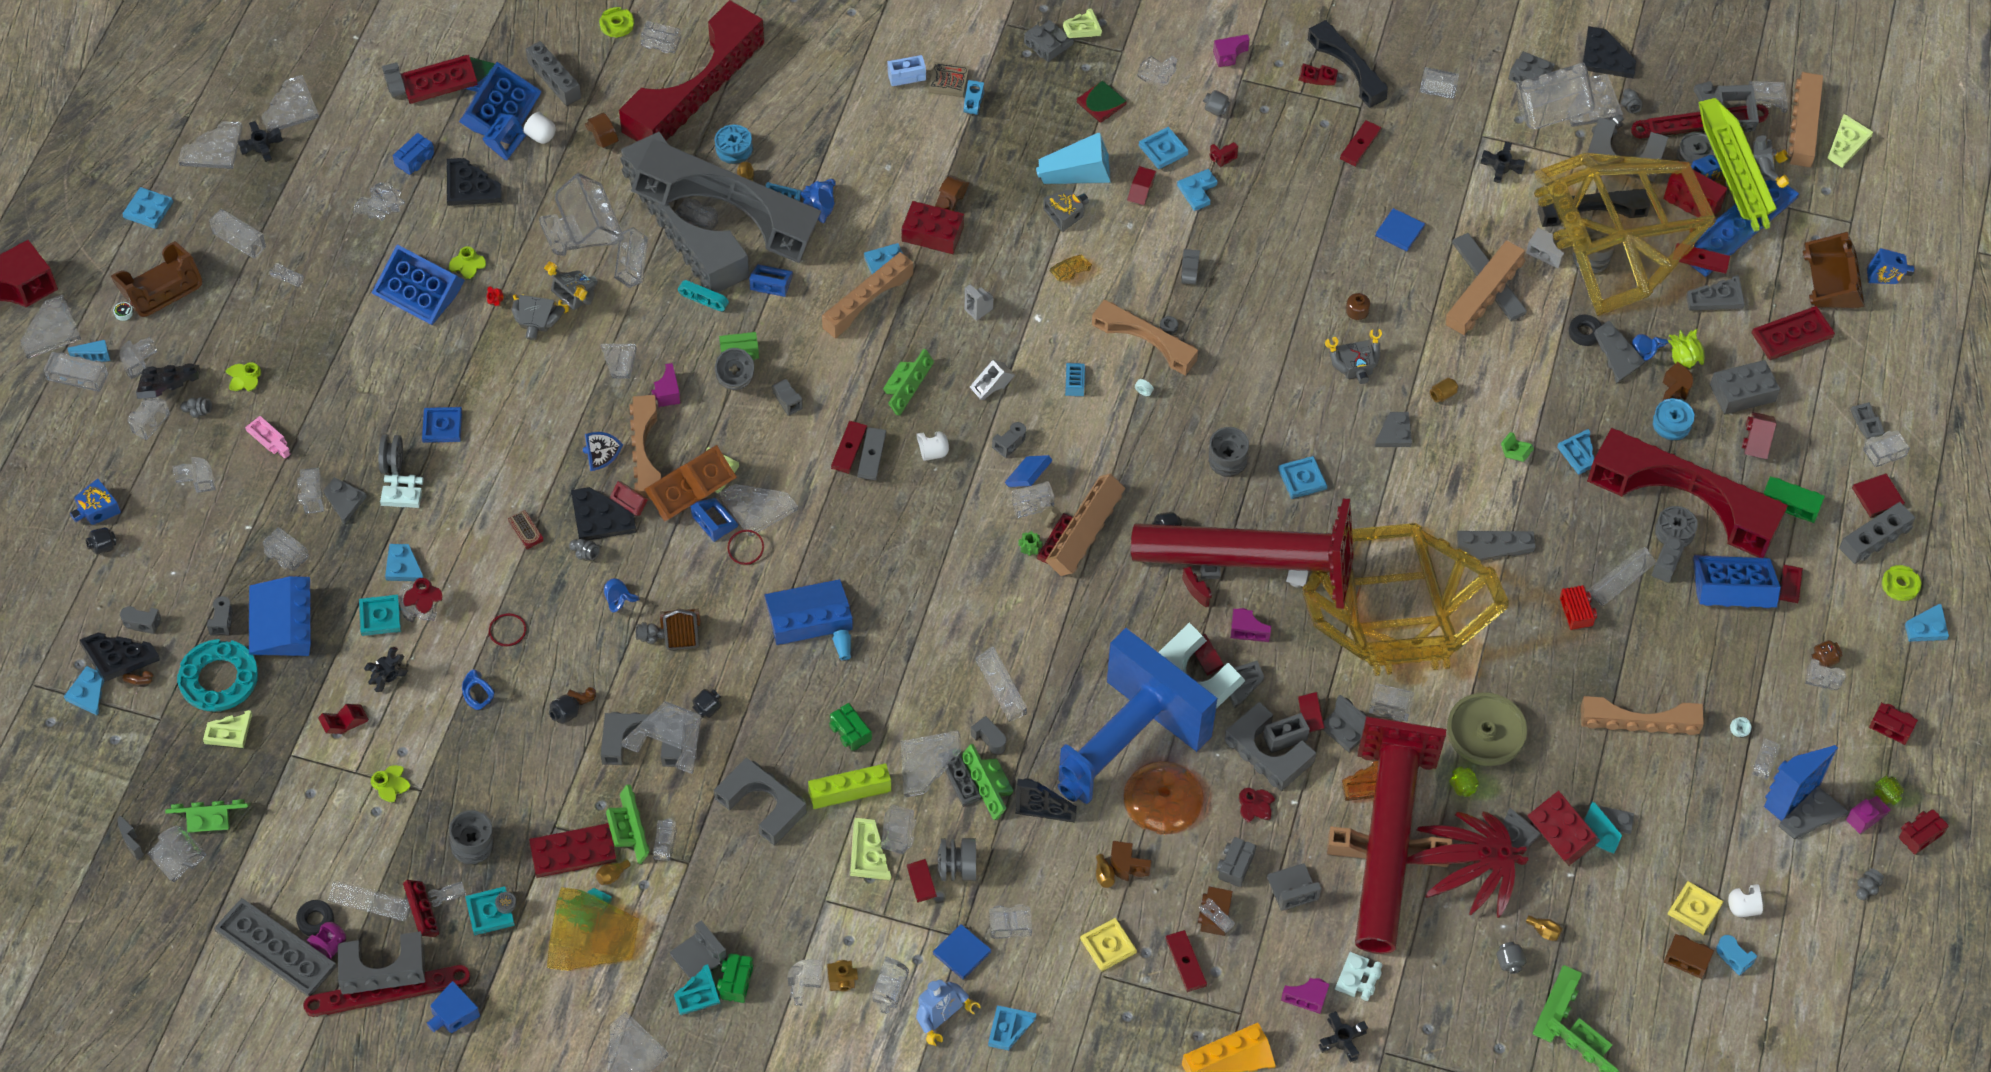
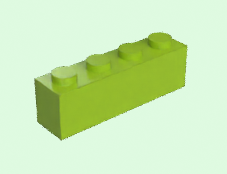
[808,763,891,809]

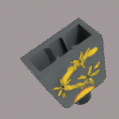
[1043,189,1089,232]

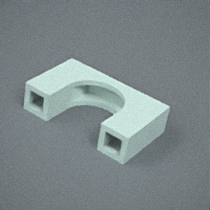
[1158,622,1245,709]

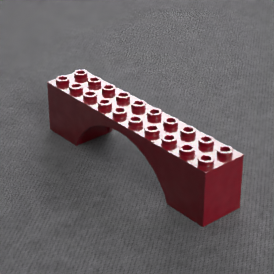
[619,0,765,141]
[0,240,58,308]
[1587,428,1788,558]

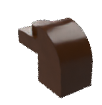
[585,112,619,148]
[935,175,970,211]
[1662,362,1693,401]
[1110,841,1151,881]

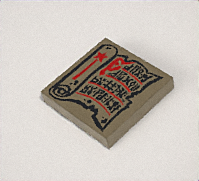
[929,62,969,97]

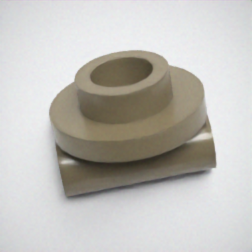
[1042,506,1061,528]

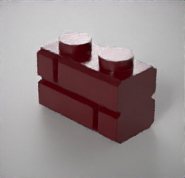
[1869,702,1918,745]
[1899,809,1949,855]

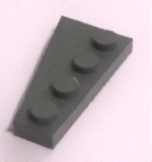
[1456,531,1535,567]

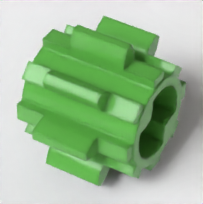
[1018,531,1042,556]

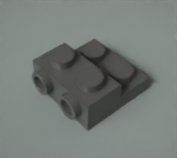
[1024,20,1074,62]
[1508,51,1555,92]

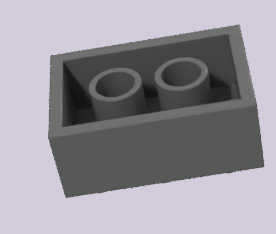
[1710,360,1780,415]

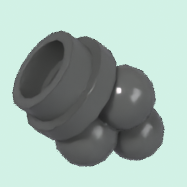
[1621,88,1642,114]
[180,397,212,418]
[569,539,599,560]
[636,622,665,644]
[1856,868,1884,900]

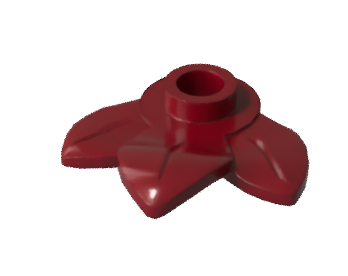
[403,578,443,614]
[1239,788,1275,823]

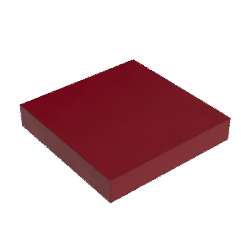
[1852,473,1905,518]

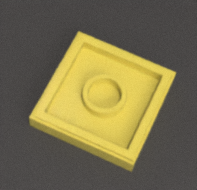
[1668,881,1724,935]
[1080,918,1137,972]

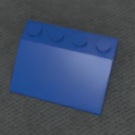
[459,62,542,144]
[372,245,465,325]
[1693,555,1780,608]
[249,576,311,656]
[764,579,853,645]
[1764,745,1838,821]

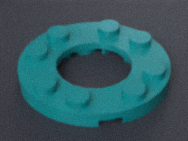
[177,639,258,712]

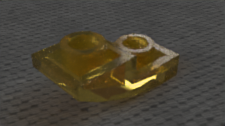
[1049,254,1092,282]

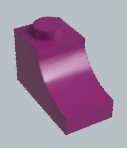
[1213,34,1250,67]
[651,363,680,408]
[1230,608,1271,642]
[1846,796,1891,834]
[1281,978,1329,1014]

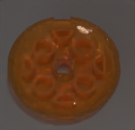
[1124,761,1204,835]

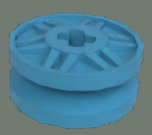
[714,124,753,164]
[1653,398,1695,440]

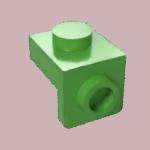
[1501,432,1534,462]

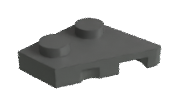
[1375,412,1412,447]
[323,477,366,524]
[1229,661,1264,708]

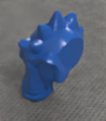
[801,179,836,224]

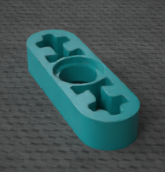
[678,280,729,312]

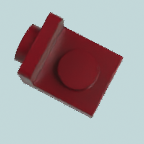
[1209,142,1238,167]

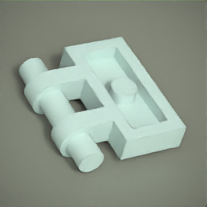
[380,474,424,508]
[1335,952,1383,1001]

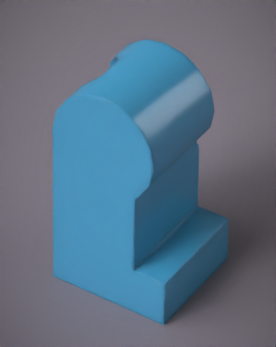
[964,80,984,115]
[1716,935,1757,976]

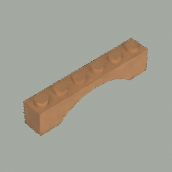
[822,252,913,339]
[1092,299,1198,376]
[629,395,661,501]
[1581,696,1704,735]
[1327,826,1452,867]

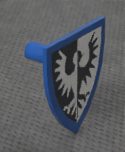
[583,432,624,471]

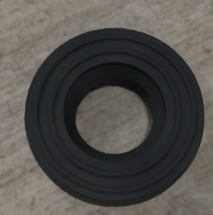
[1569,314,1602,346]
[296,900,334,936]

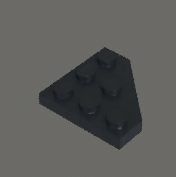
[1581,26,1636,79]
[447,158,502,206]
[136,363,201,399]
[571,487,636,541]
[79,632,160,682]
[1015,778,1077,823]

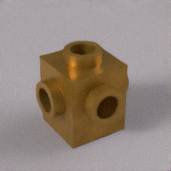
[827,960,858,992]

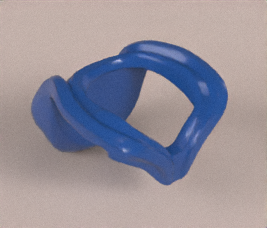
[1632,334,1669,361]
[604,578,639,612]
[462,669,495,710]

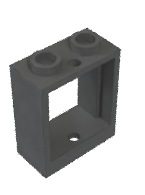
[1714,85,1759,132]

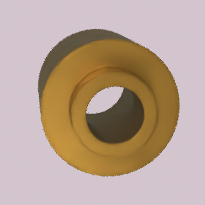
[1429,377,1458,403]

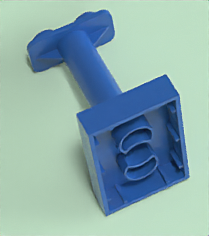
[1058,628,1218,804]

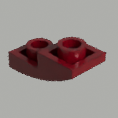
[1298,63,1338,85]
[1182,567,1212,607]
[1194,634,1224,676]
[1298,692,1325,733]
[907,859,937,903]

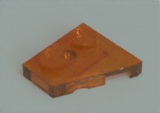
[1341,761,1378,801]

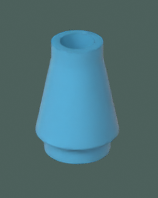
[832,630,851,660]

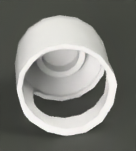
[524,112,556,144]
[916,431,949,461]
[1728,884,1763,917]

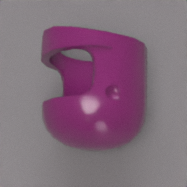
[307,922,346,959]

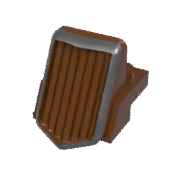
[660,608,701,650]

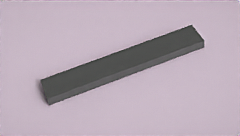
[1452,233,1527,321]

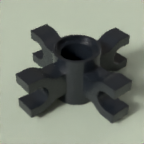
[238,121,283,162]
[1480,141,1525,183]
[364,647,408,692]
[1318,1011,1368,1063]

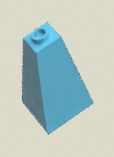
[1036,133,1111,184]

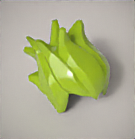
[1668,329,1705,369]

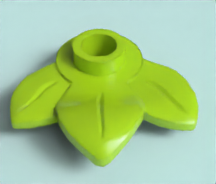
[449,246,486,279]
[225,362,261,392]
[371,765,411,802]

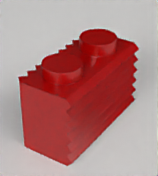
[1559,585,1597,630]

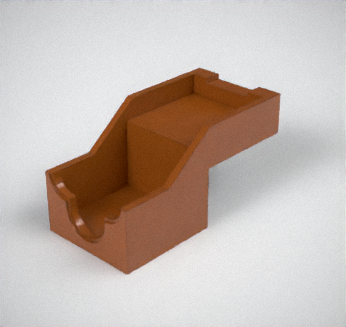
[644,445,737,521]

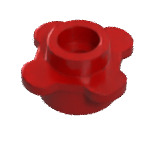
[487,286,504,306]

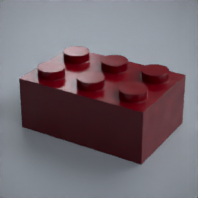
[1663,163,1728,224]
[901,201,964,254]
[1527,790,1601,866]

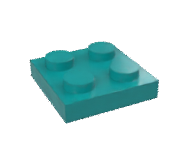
[359,595,401,636]
[465,886,515,936]

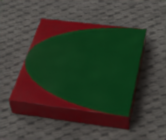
[1077,80,1127,123]

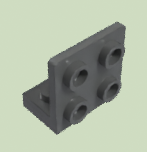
[1323,695,1368,752]
[1267,863,1321,911]
[670,920,727,979]

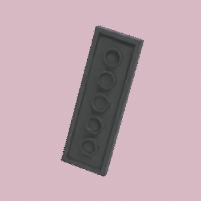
[214,898,337,997]

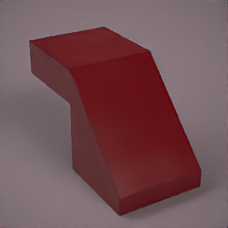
[1127,166,1157,205]
[318,704,369,734]

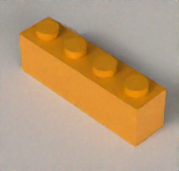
[1182,1022,1276,1072]

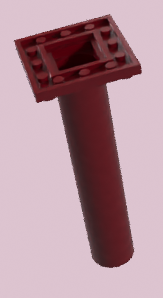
[1131,498,1354,609]
[1355,716,1447,954]

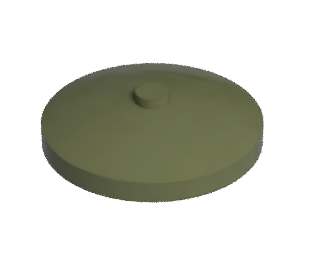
[1447,692,1527,766]

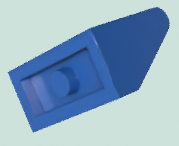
[482,114,526,160]
[749,264,793,297]
[691,498,739,542]

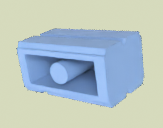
[887,55,926,86]

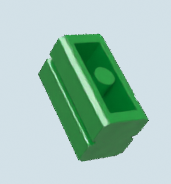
[829,703,872,752]
[717,953,754,1003]

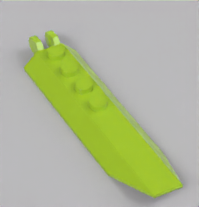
[1699,98,1776,232]

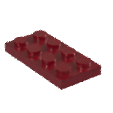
[401,54,478,104]
[1751,306,1835,360]
[529,823,617,878]

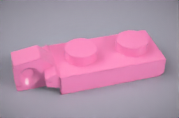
[245,416,291,459]

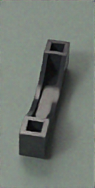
[1307,20,1388,108]
[1538,189,1650,227]

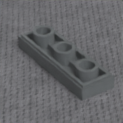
[858,427,886,480]
[938,748,981,807]

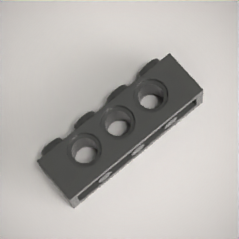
[526,41,581,107]
[1839,502,1915,564]

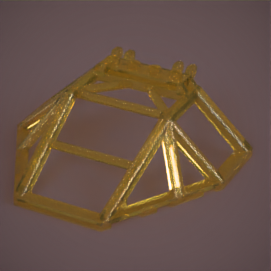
[1534,153,1716,316]
[1302,523,1509,676]

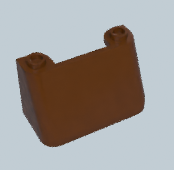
[1803,232,1865,308]
[111,241,202,317]

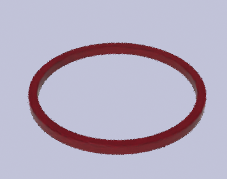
[727,530,764,565]
[489,613,526,647]

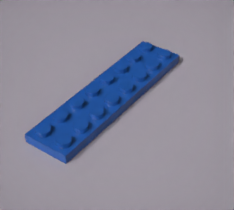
[1687,180,1799,277]

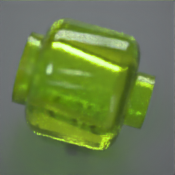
[1449,766,1479,798]
[1874,775,1904,806]

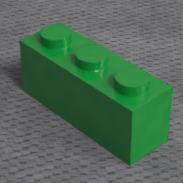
[1763,476,1825,523]

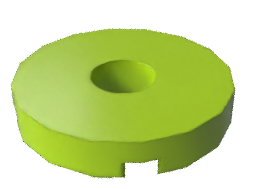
[599,7,634,38]
[1881,565,1922,601]

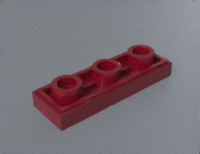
[1340,120,1381,167]
[1672,243,1730,274]
[831,420,867,474]
[1037,513,1073,564]
[403,879,439,937]
[1165,930,1207,992]

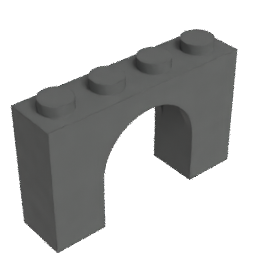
[1585,117,1668,182]
[1225,702,1316,791]
[601,712,686,767]
[714,757,807,846]
[338,931,425,994]

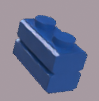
[392,133,435,175]

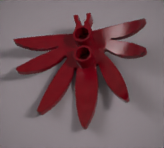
[1407,811,1528,918]

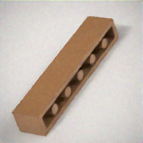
[1788,72,1823,168]
[1446,240,1526,335]
[1046,473,1125,576]

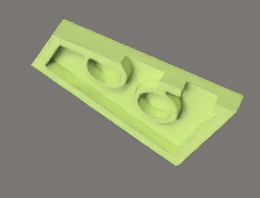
[1827,114,1873,168]
[850,818,891,880]

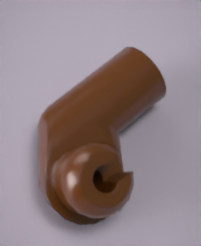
[123,671,154,685]
[567,687,596,705]

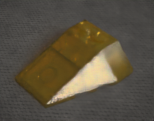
[547,887,639,971]

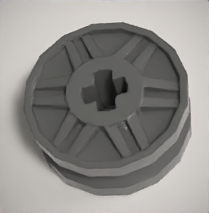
[1676,132,1715,168]
[378,434,403,475]
[1655,506,1698,547]

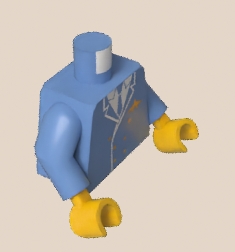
[916,979,981,1046]

